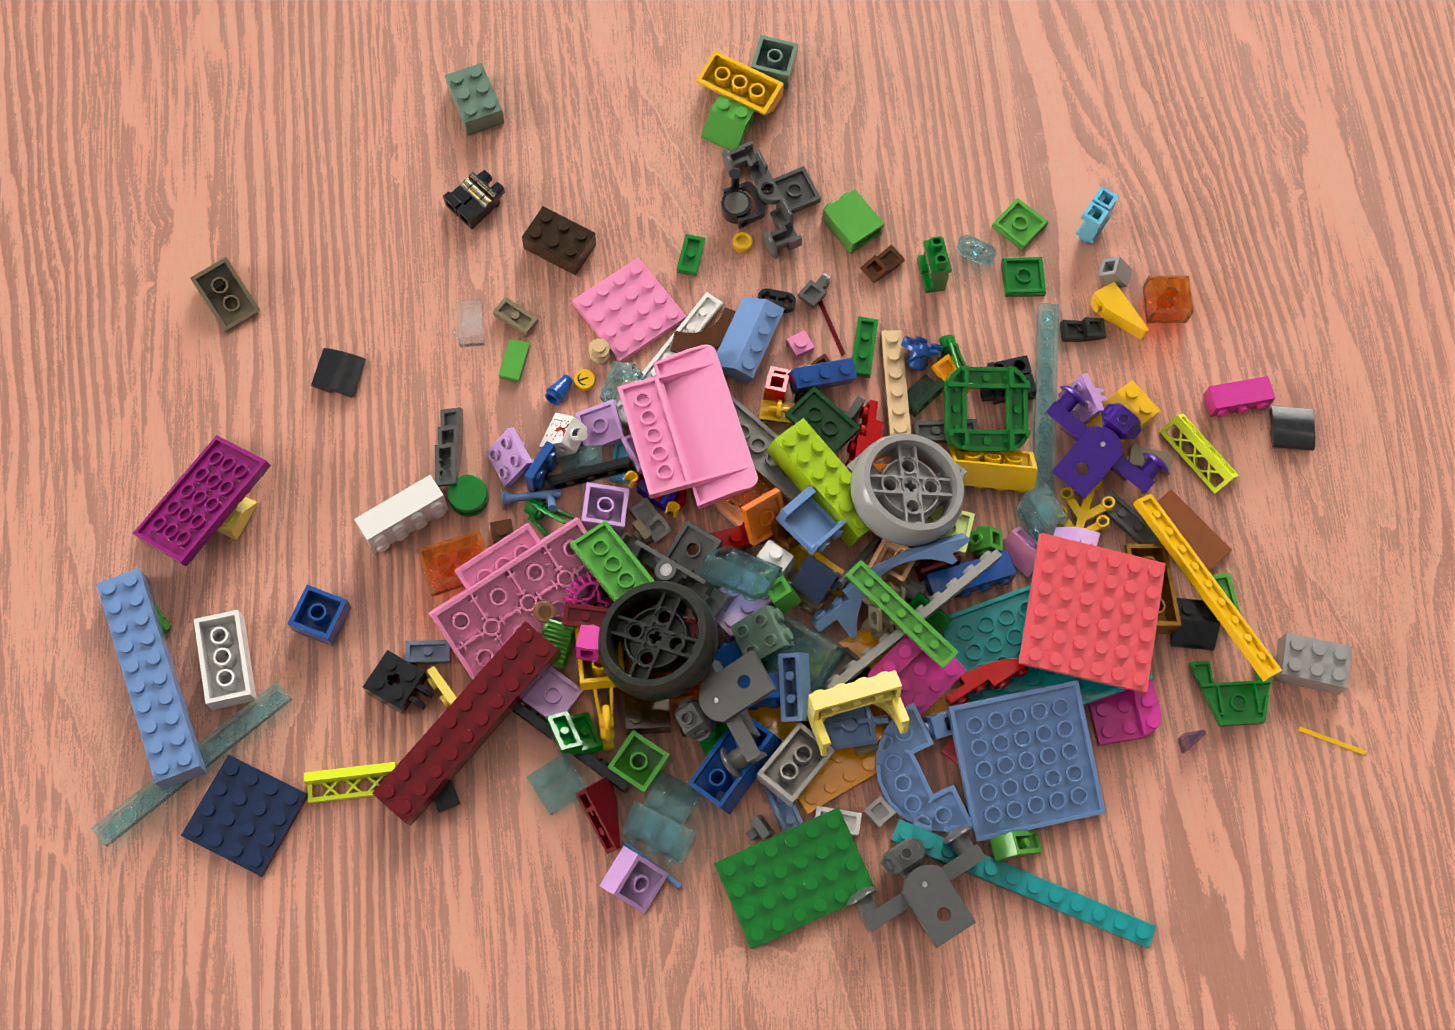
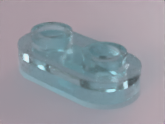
[957,235,996,265]

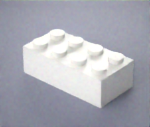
[354,475,449,554]
[194,610,257,710]

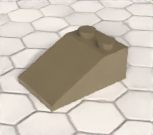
[190,257,261,331]

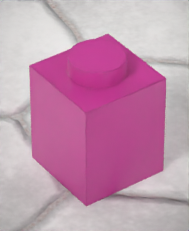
[575,624,600,662]

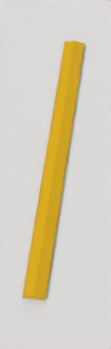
[1298,726,1367,755]

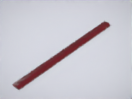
[819,300,845,356]

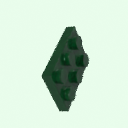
[785,386,860,454]

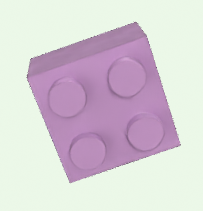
[581,482,629,538]

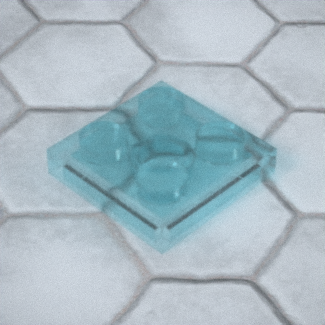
[526,753,586,816]

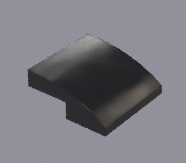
[311,348,366,398]
[1269,406,1315,450]

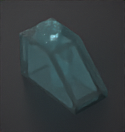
[561,445,603,473]

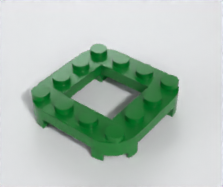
[944,366,1031,452]

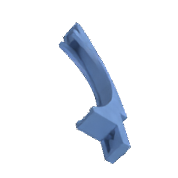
[811,533,970,639]

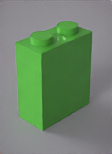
[822,189,884,254]

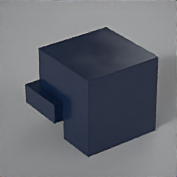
[790,555,841,604]

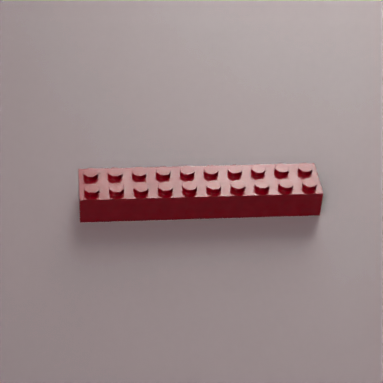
[372,621,562,826]

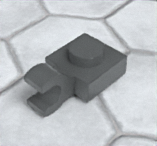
[798,273,831,309]

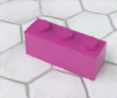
[1203,376,1275,418]

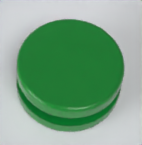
[448,474,489,517]

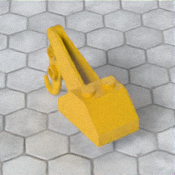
[575,627,624,751]

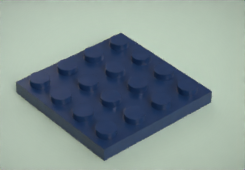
[181,755,308,877]

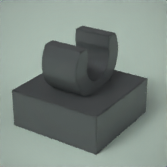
[746,815,775,841]

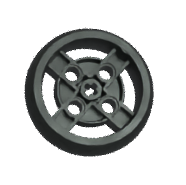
[598,581,718,701]

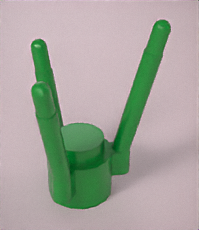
[937,335,967,369]
[524,498,575,536]

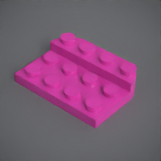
[867,635,967,720]
[1087,671,1161,746]

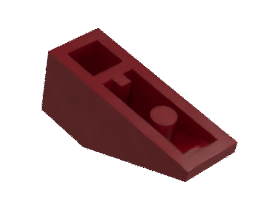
[575,777,621,854]

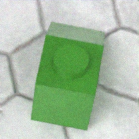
[990,830,1042,861]

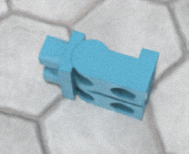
[1076,186,1119,244]

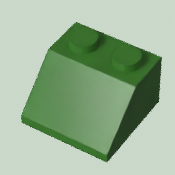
[701,95,755,151]
[607,730,672,793]

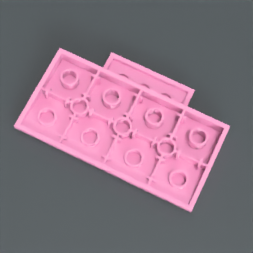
[428,518,609,680]

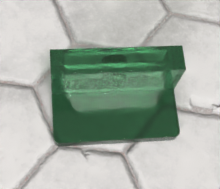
[907,374,945,417]

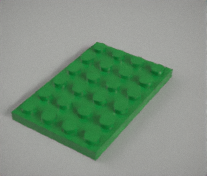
[714,807,877,949]

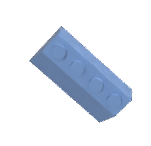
[717,297,785,386]

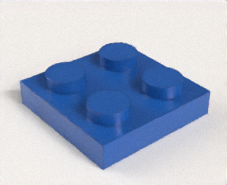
[524,441,558,492]

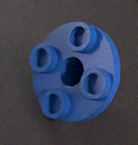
[901,336,943,371]

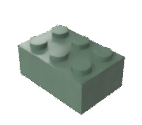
[445,63,504,136]

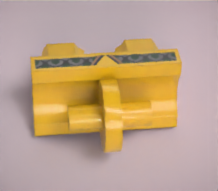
[759,399,795,426]

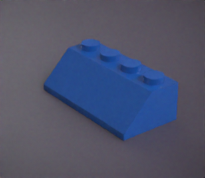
[687,718,782,815]

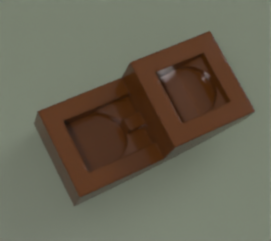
[860,244,905,283]

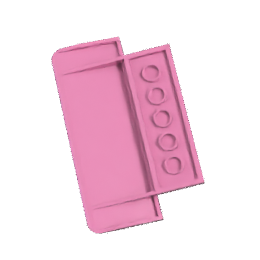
[617,345,758,510]

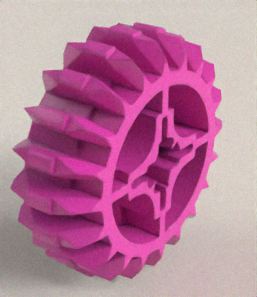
[563,573,614,608]

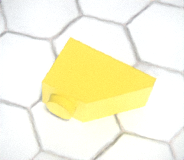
[217,497,258,540]

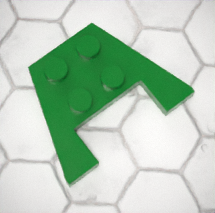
[1188,657,1275,727]

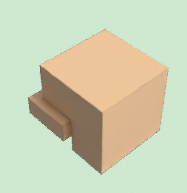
[868,539,916,586]

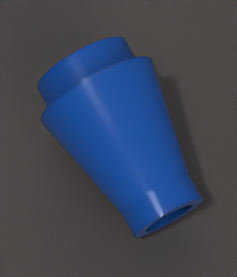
[545,374,573,405]

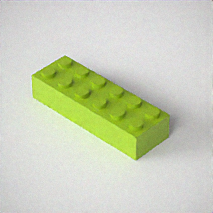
[766,418,871,548]

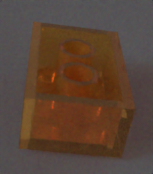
[416,529,486,597]

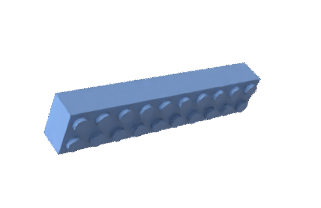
[97,568,207,790]

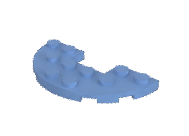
[876,702,972,832]

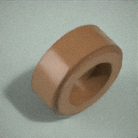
[533,600,556,623]

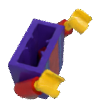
[623,471,687,518]

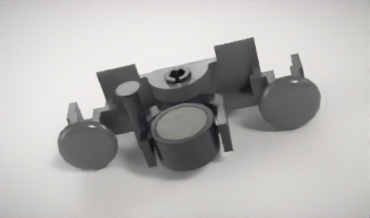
[721,141,821,258]

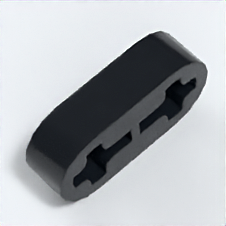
[758,288,796,313]

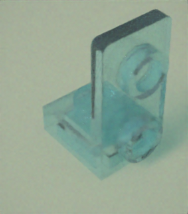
[600,362,644,402]

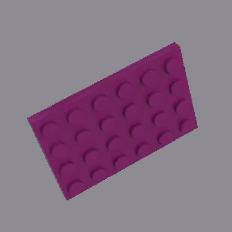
[132,435,271,567]

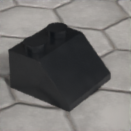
[1170,598,1221,651]

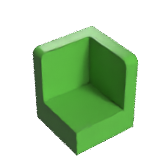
[764,575,802,613]

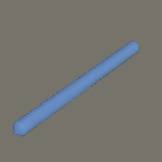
[622,841,682,889]

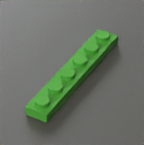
[845,560,959,669]

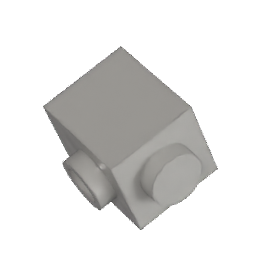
[1098,257,1132,288]

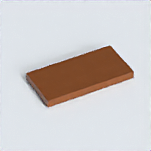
[1157,490,1232,571]

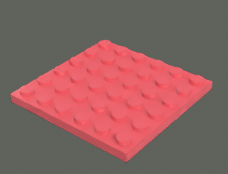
[1018,533,1166,693]

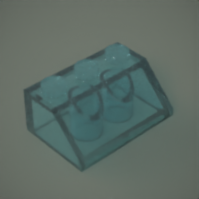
[700,545,782,601]
[623,801,696,865]

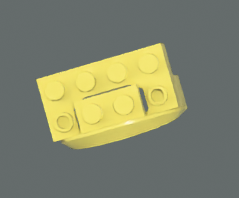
[807,670,910,756]

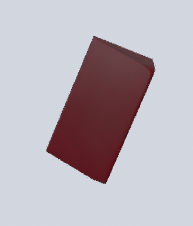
[915,553,961,582]

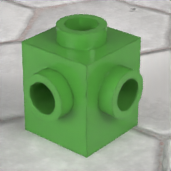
[968,526,1003,558]

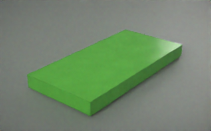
[570,520,654,602]

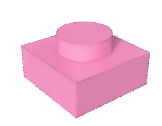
[786,330,814,359]

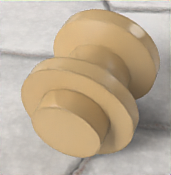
[589,339,610,364]

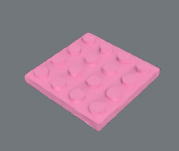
[572,257,687,364]

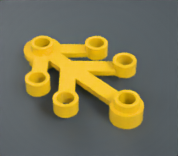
[1055,479,1115,532]

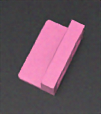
[1003,526,1038,577]

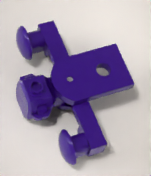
[1044,385,1169,499]

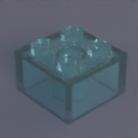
[1016,483,1068,543]

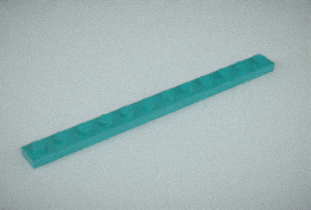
[891,819,1156,948]

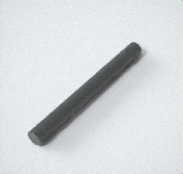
[836,535,882,588]

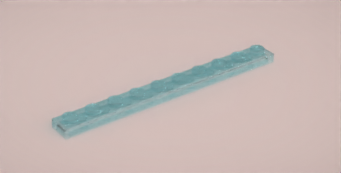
[1032,303,1059,497]
[91,682,292,847]

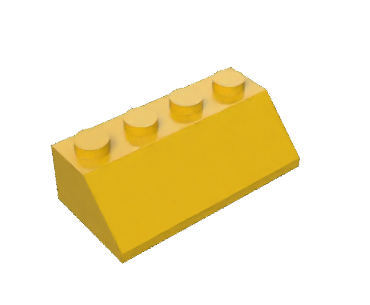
[696,50,784,115]
[949,446,1038,493]

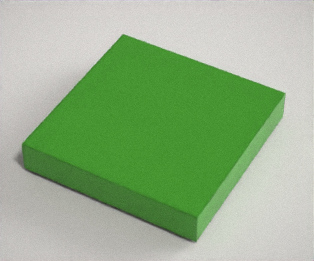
[992,198,1048,251]

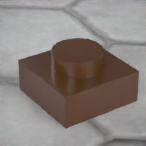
[490,519,514,544]

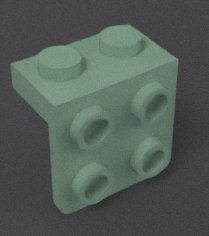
[731,605,795,660]

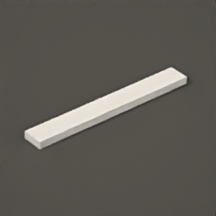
[617,292,723,427]

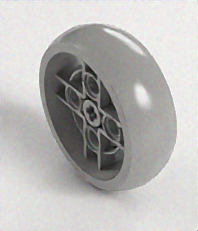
[850,433,965,546]

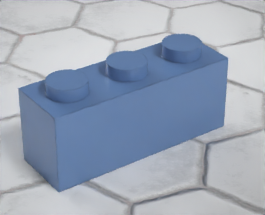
[778,652,811,722]

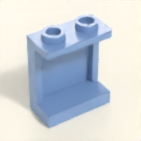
[776,486,846,556]

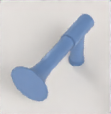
[501,488,561,512]

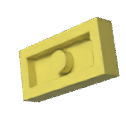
[427,666,457,708]

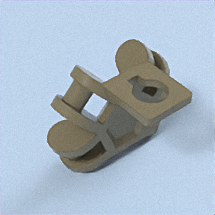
[861,581,906,639]

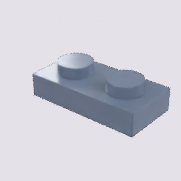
[405,640,451,664]

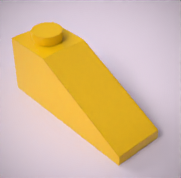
[1090,282,1149,340]

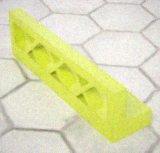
[1159,414,1239,494]
[304,762,397,804]

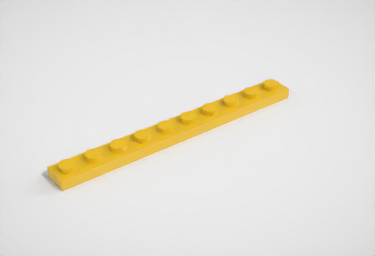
[1133,494,1282,682]

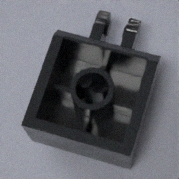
[363,650,434,714]

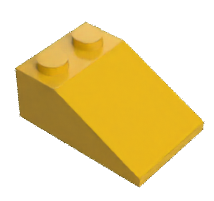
[1086,380,1160,444]

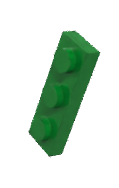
[852,316,879,378]

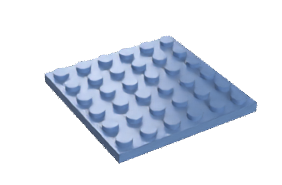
[947,680,1106,842]

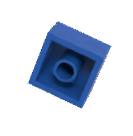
[288,584,352,647]

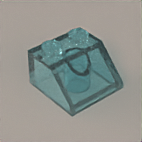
[642,771,702,833]

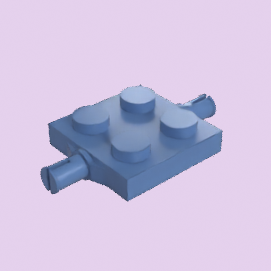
[812,705,889,750]

